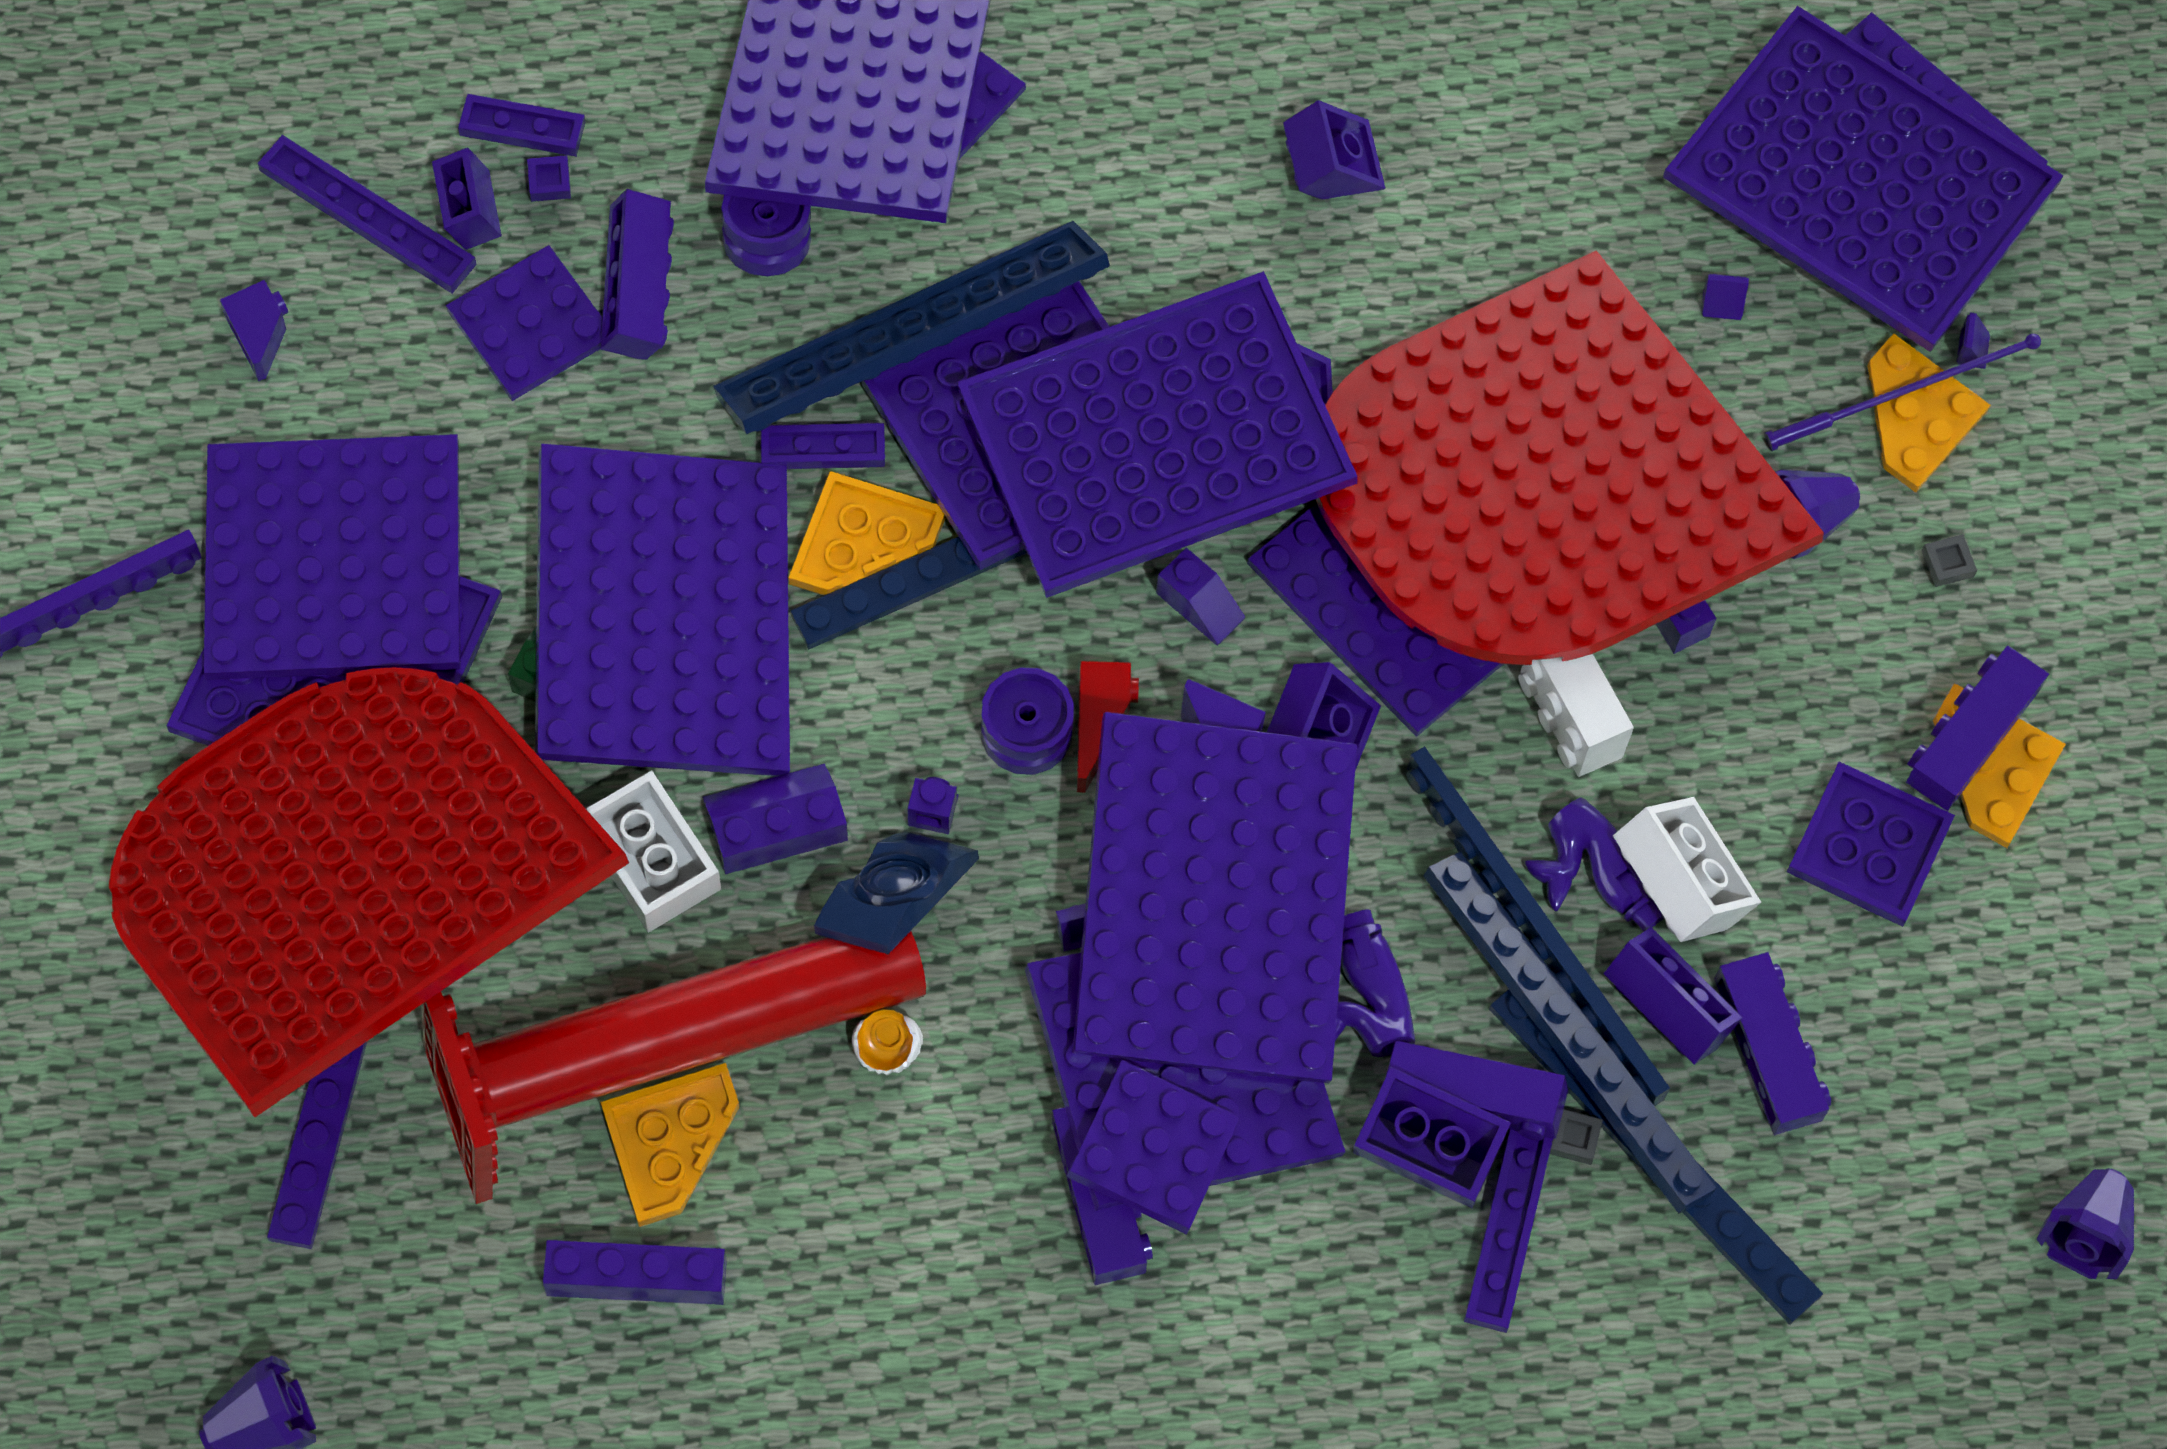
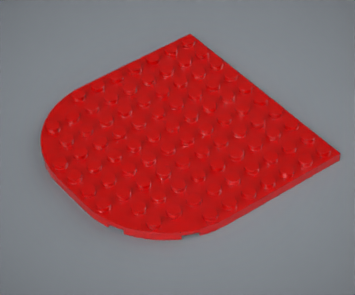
[1316,250,1824,665]
[109,667,629,1118]

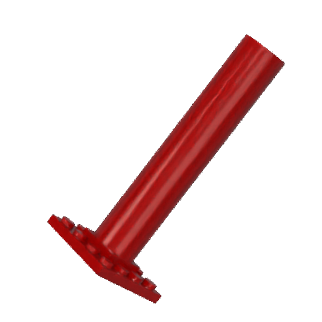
[421,931,926,1204]

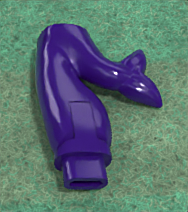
[1525,797,1664,932]
[1335,909,1415,1058]

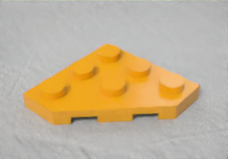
[1867,333,1991,493]
[788,471,946,596]
[1933,683,2066,848]
[600,1063,740,1227]

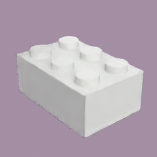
[1518,654,1634,777]
[586,770,721,933]
[1613,797,1761,942]

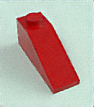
[1077,661,1139,793]

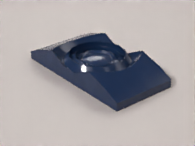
[814,832,979,954]

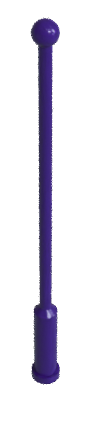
[1764,333,2041,452]

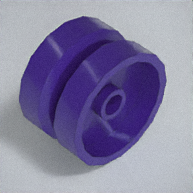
[721,195,811,277]
[981,667,1074,775]

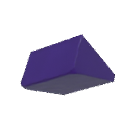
[1702,274,1749,320]
[1956,312,1990,369]

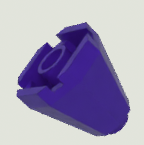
[1775,470,1860,559]
[2036,1168,2134,1279]
[199,1355,316,1449]

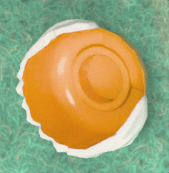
[852,1009,923,1075]

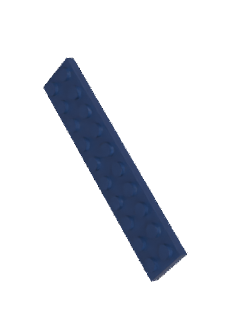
[713,221,1110,435]

